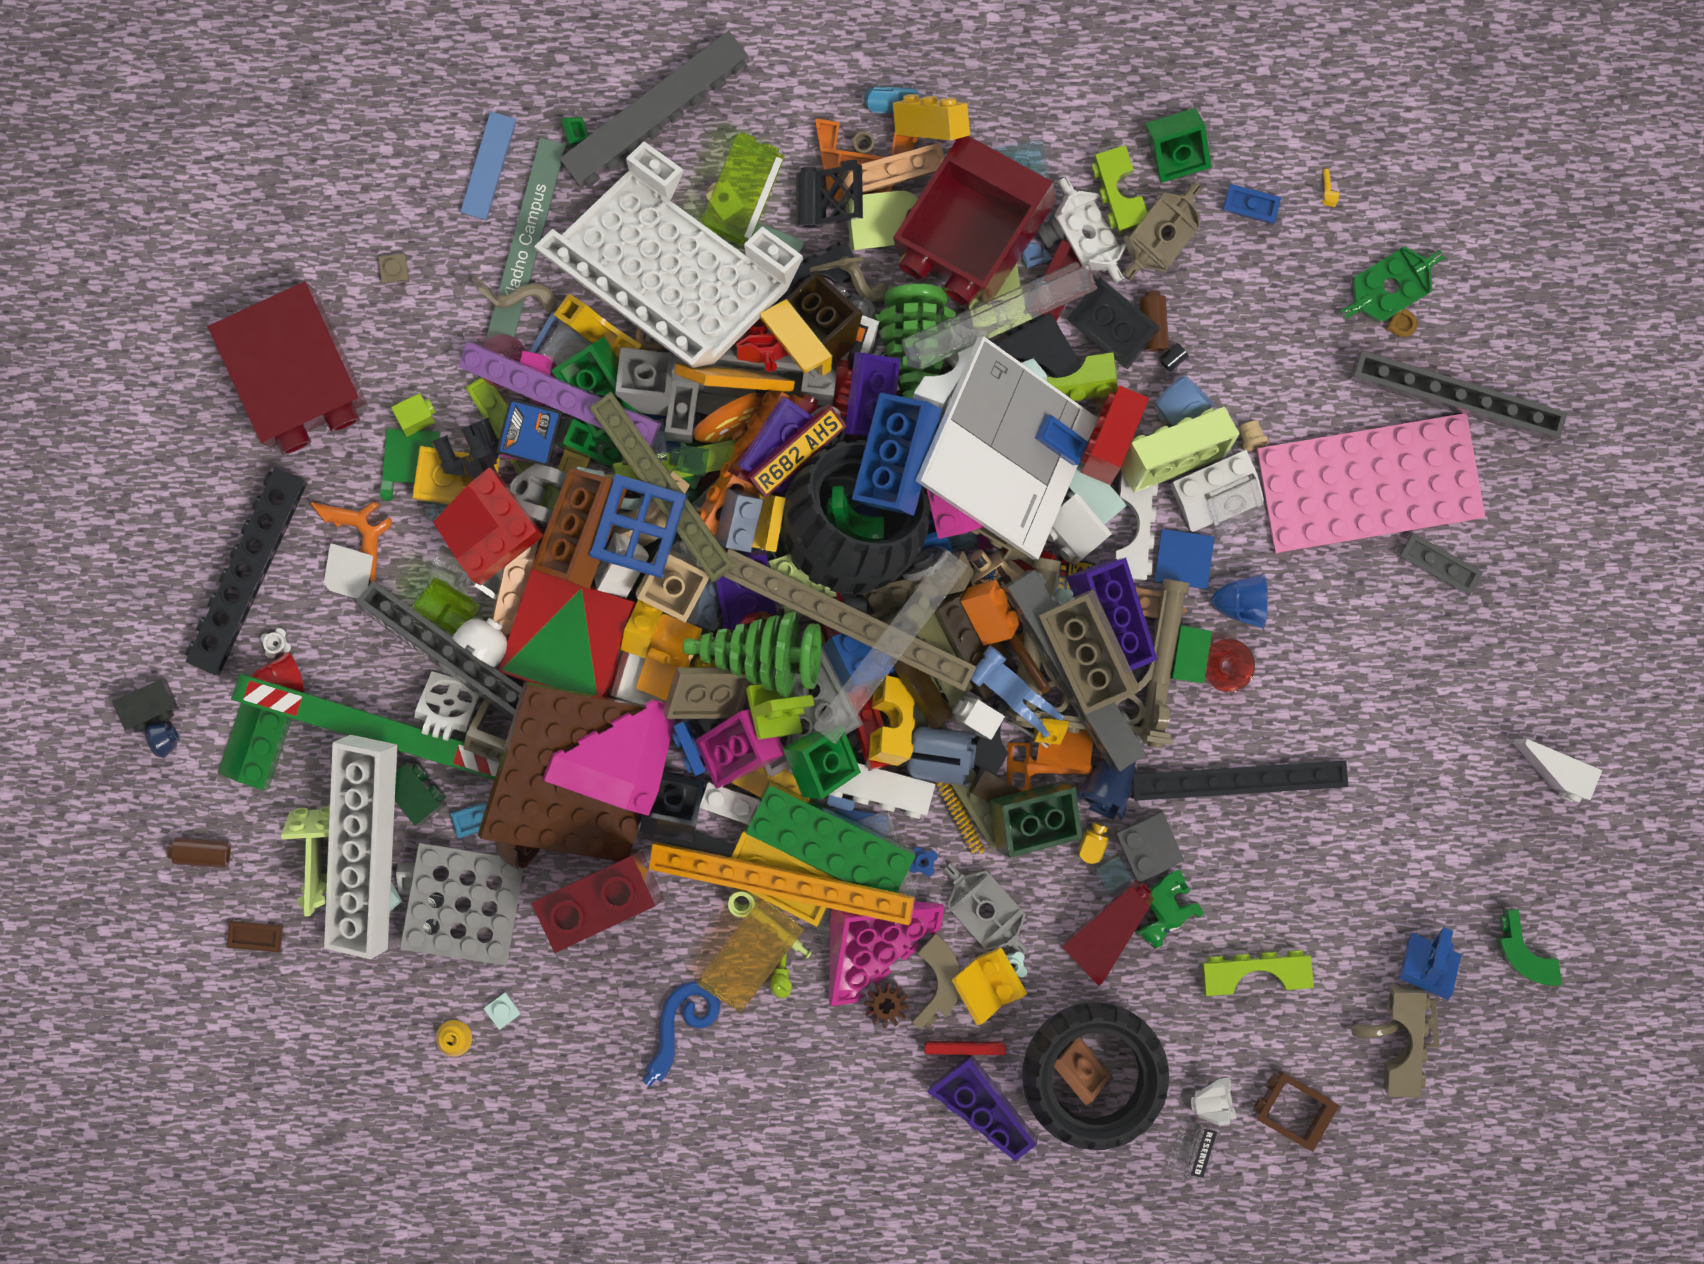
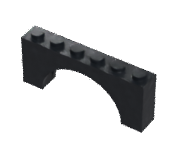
[936,313,1082,432]

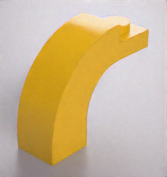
[553,294,647,358]

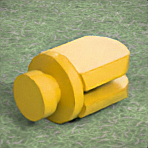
[1078,821,1109,864]

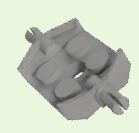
[943,862,1029,955]

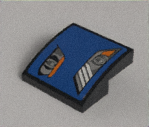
[496,397,563,466]

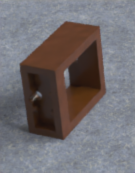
[1253,1070,1340,1152]

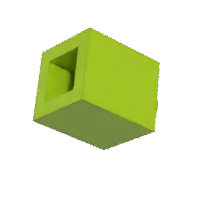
[391,393,436,437]

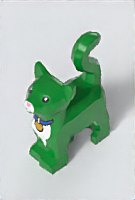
[1136,869,1204,949]

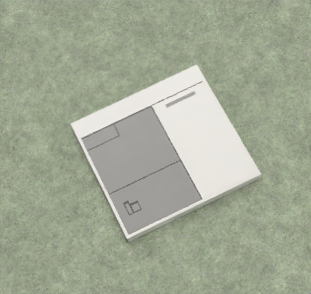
[915,336,1098,560]

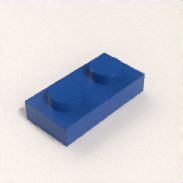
[1222,184,1282,224]

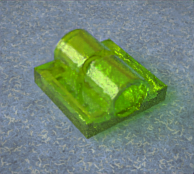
[412,577,481,635]

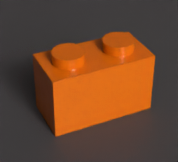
[961,580,1019,646]

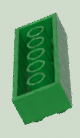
[745,780,916,893]

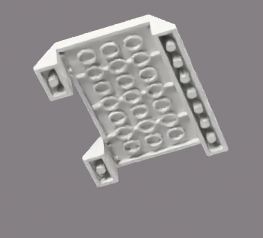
[534,141,803,368]

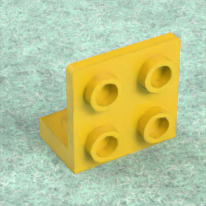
[952,947,1027,1025]

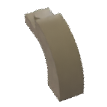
[912,933,960,1029]

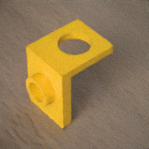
[1034,718,1069,745]

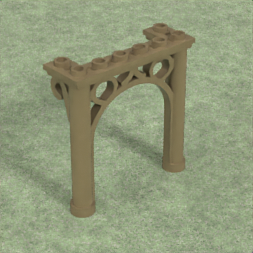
[1005,558,1190,748]

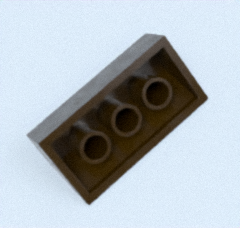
[929,580,1016,699]

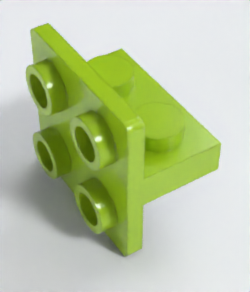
[746,684,814,740]

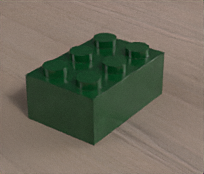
[989,781,1083,858]

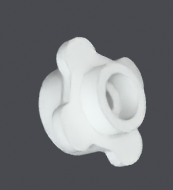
[260,628,291,659]

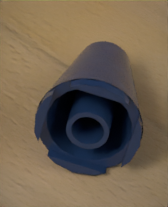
[1076,757,1136,820]

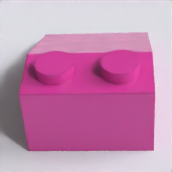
[695,709,785,789]

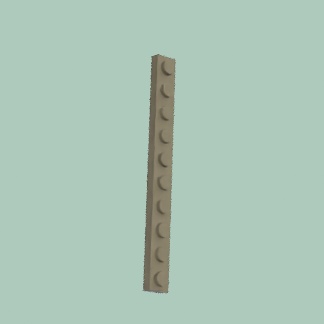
[723,549,976,691]

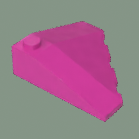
[543,699,675,816]
[829,902,944,1006]

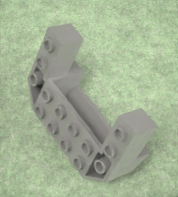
[665,343,836,444]

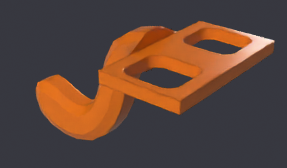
[1006,743,1093,791]

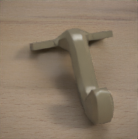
[810,256,888,303]
[472,275,558,313]
[1351,999,1440,1047]

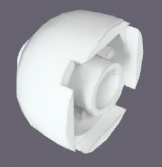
[452,617,507,668]

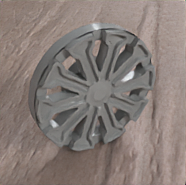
[902,546,949,581]

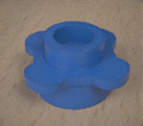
[909,847,938,876]

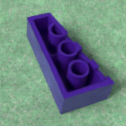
[927,1055,1038,1161]

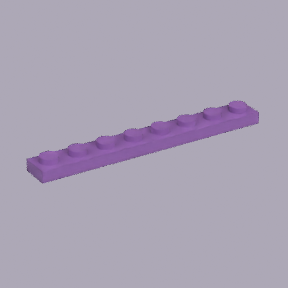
[458,342,661,448]

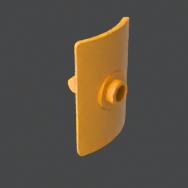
[636,614,702,701]

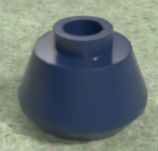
[145,723,179,758]

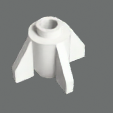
[1191,1077,1237,1126]

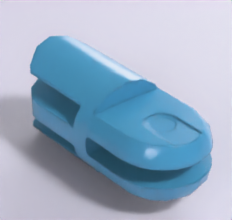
[864,87,922,114]

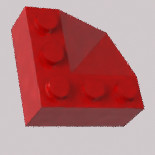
[433,468,544,586]

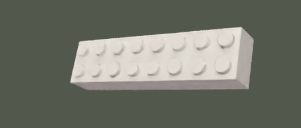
[324,735,397,959]

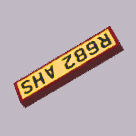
[747,405,847,498]

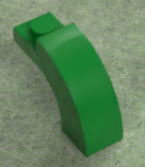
[826,486,889,542]
[1496,908,1562,986]

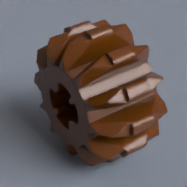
[864,982,910,1028]

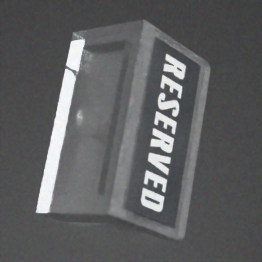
[1166,1117,1221,1180]

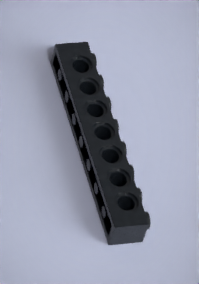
[185,467,308,676]

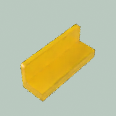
[760,299,832,376]

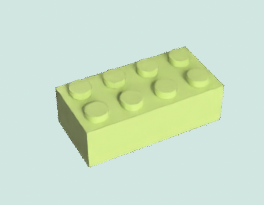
[1120,407,1240,493]

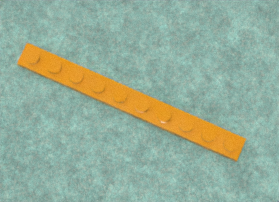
[649,842,915,925]

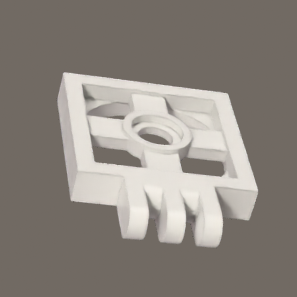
[415,671,480,741]

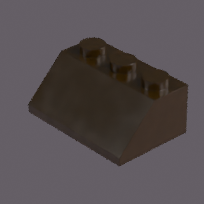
[785,271,863,365]

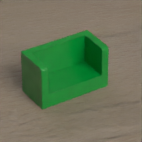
[1171,626,1212,684]

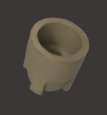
[853,131,874,154]

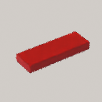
[924,1041,1006,1055]

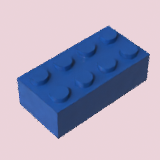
[852,393,942,516]

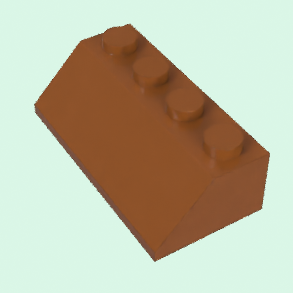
[531,467,627,589]

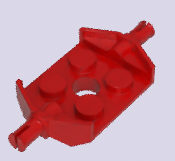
[735,318,789,372]

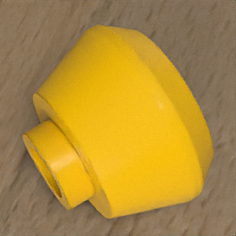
[436,1020,472,1057]

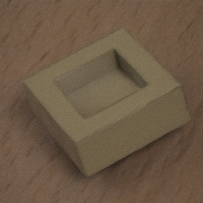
[379,253,409,284]

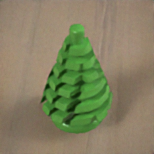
[874,284,959,399]
[683,611,822,698]

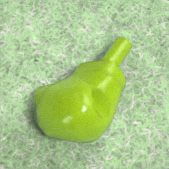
[769,951,792,999]

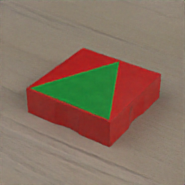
[498,569,637,698]

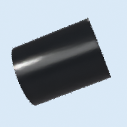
[1159,343,1189,372]

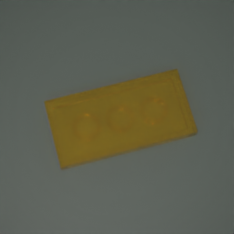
[697,898,804,1013]

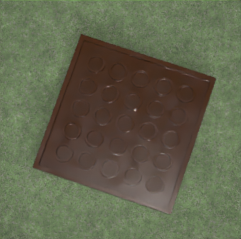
[478,681,646,861]

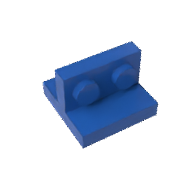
[1399,927,1462,1000]

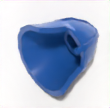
[1210,573,1268,629]

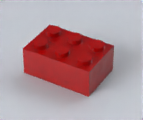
[1080,385,1149,485]

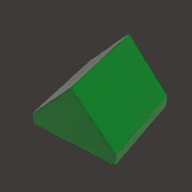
[560,117,588,149]

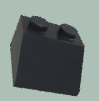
[639,773,705,842]

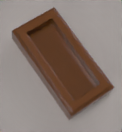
[227,920,284,952]

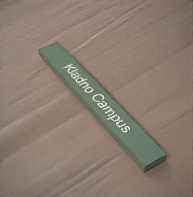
[485,138,566,349]

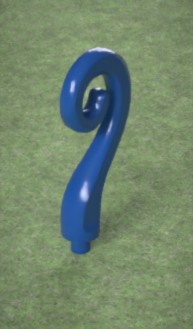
[642,981,721,1087]

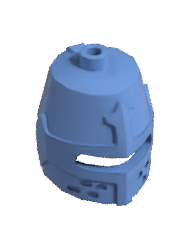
[1155,375,1215,426]

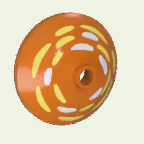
[693,392,763,443]

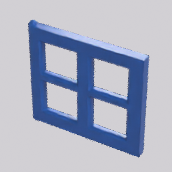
[589,474,688,578]

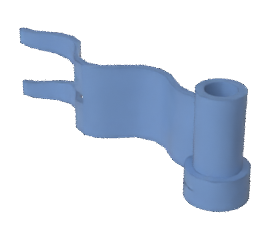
[971,645,1064,738]

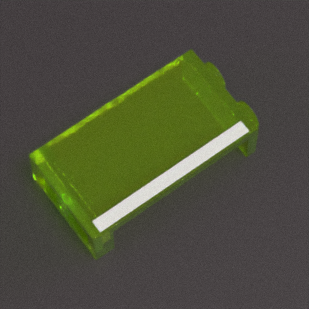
[697,132,785,246]

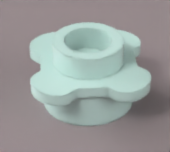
[1005,951,1027,977]

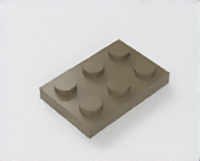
[663,667,751,719]

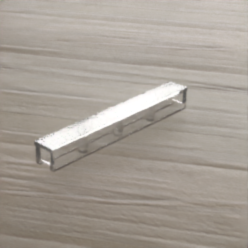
[902,262,1097,369]

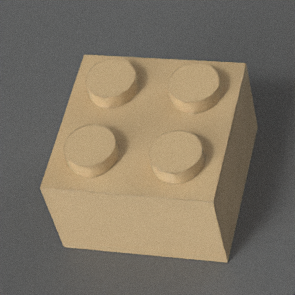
[636,550,709,623]

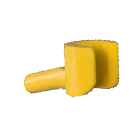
[1322,169,1339,207]

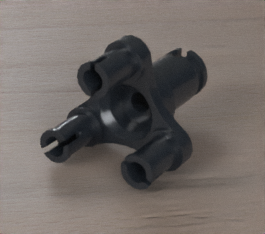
[432,417,499,481]

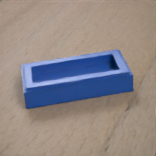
[1035,415,1088,465]

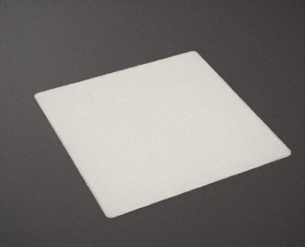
[324,543,373,599]

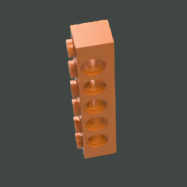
[697,390,790,538]

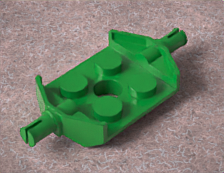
[1340,246,1445,323]

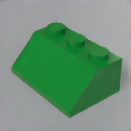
[552,336,638,438]
[218,703,292,790]

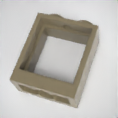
[464,700,506,763]

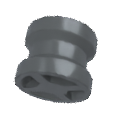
[1038,215,1066,248]

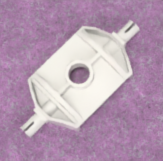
[1055,177,1126,284]

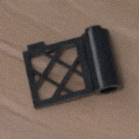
[796,159,863,228]

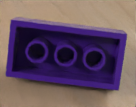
[1067,557,1158,670]

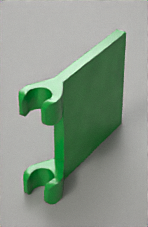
[380,429,440,504]

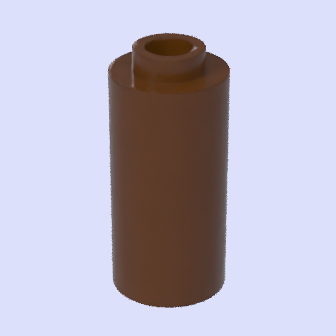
[1139,291,1169,352]
[167,838,231,868]

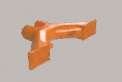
[311,502,392,583]

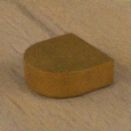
[1385,309,1418,338]

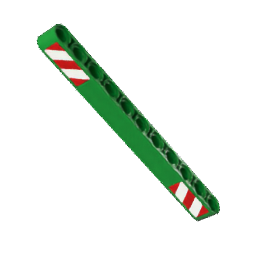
[231,673,499,780]

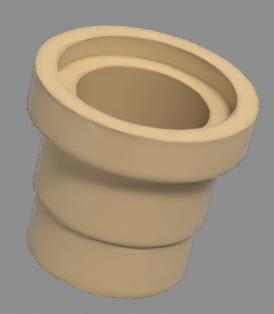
[1239,420,1269,452]

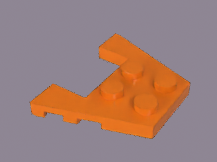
[816,119,918,203]

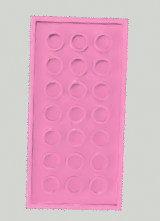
[1256,414,1485,553]

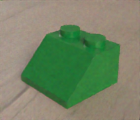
[1145,108,1212,183]
[783,725,861,799]

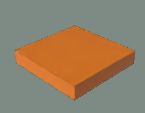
[1036,729,1093,772]

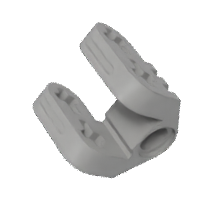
[510,464,567,528]

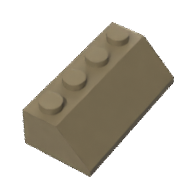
[1039,589,1139,714]

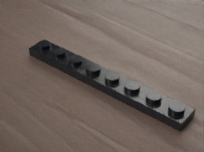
[1132,760,1348,801]

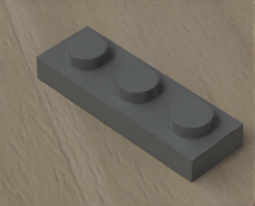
[1399,533,1483,596]

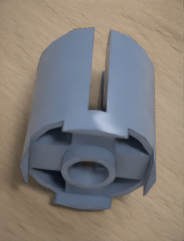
[906,726,977,787]

